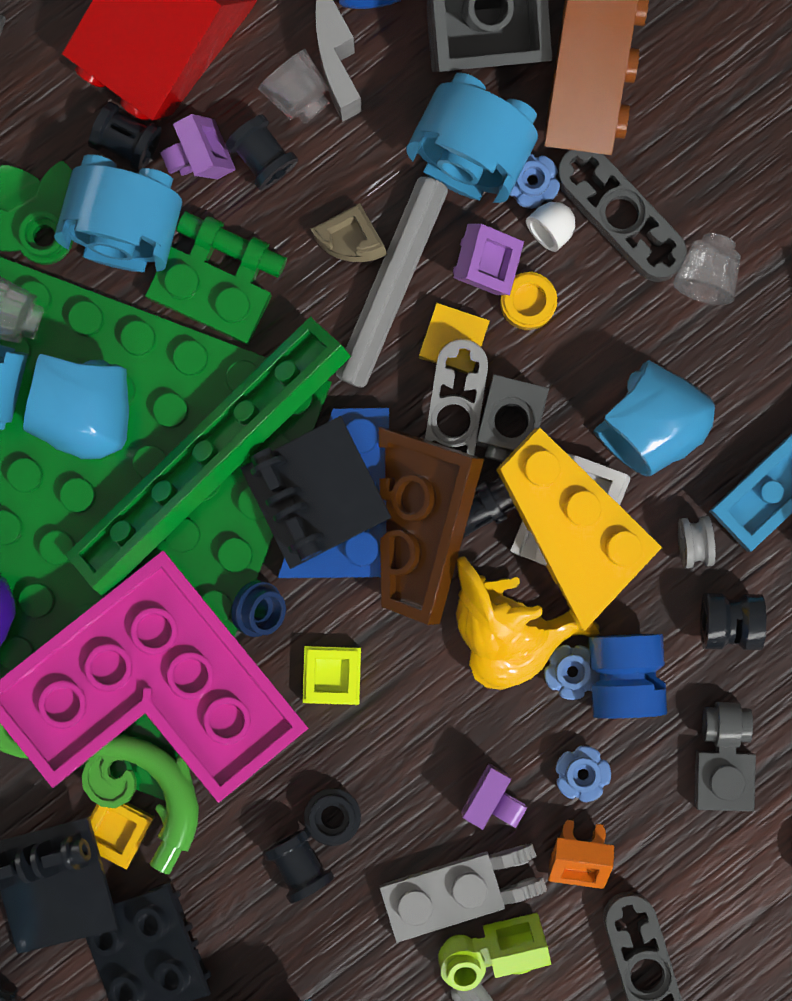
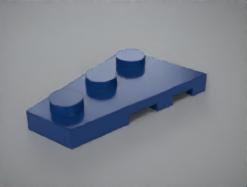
[278,408,389,578]

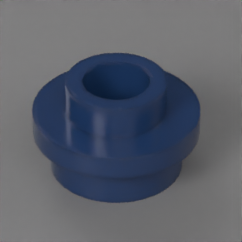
[231,580,286,637]

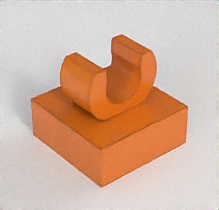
[548,820,614,889]

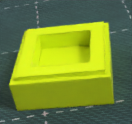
[303,646,361,705]

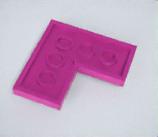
[0,551,309,803]

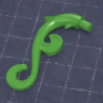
[0,724,199,875]

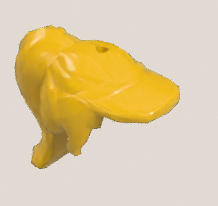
[456,556,600,690]

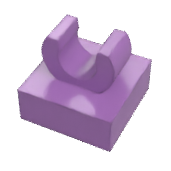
[161,114,236,180]
[453,224,524,296]
[461,763,527,830]

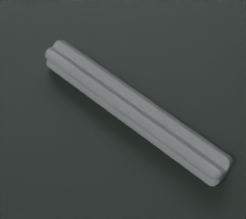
[336,177,448,387]

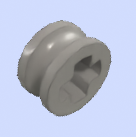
[678,516,716,569]

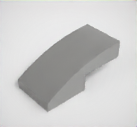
[315,0,362,122]

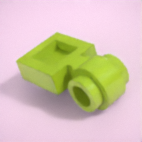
[438,912,551,991]

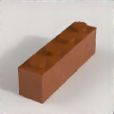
[544,0,649,155]

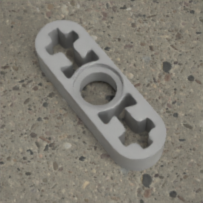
[425,339,488,456]

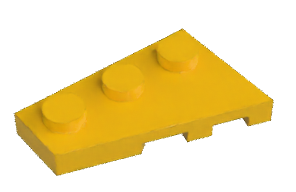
[496,427,662,631]

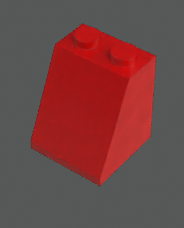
[62,0,257,121]

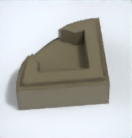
[311,203,387,262]

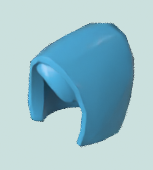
[23,354,129,459]
[593,360,715,477]

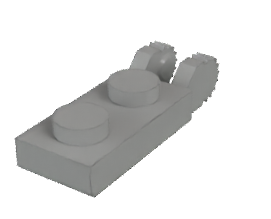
[380,843,547,943]

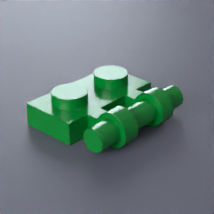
[145,211,287,346]

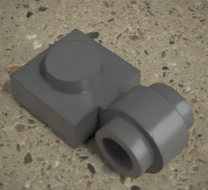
[694,702,756,811]

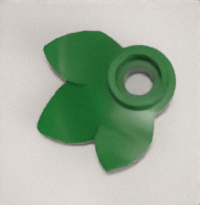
[0,161,73,265]

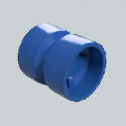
[589,634,667,719]

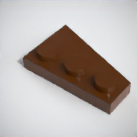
[379,427,484,625]

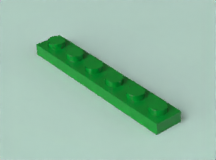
[65,317,351,597]

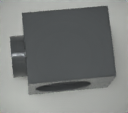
[476,375,549,463]

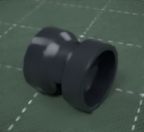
[700,593,767,650]

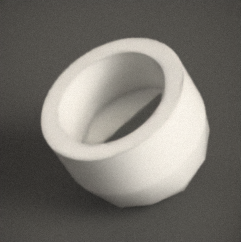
[526,202,575,252]

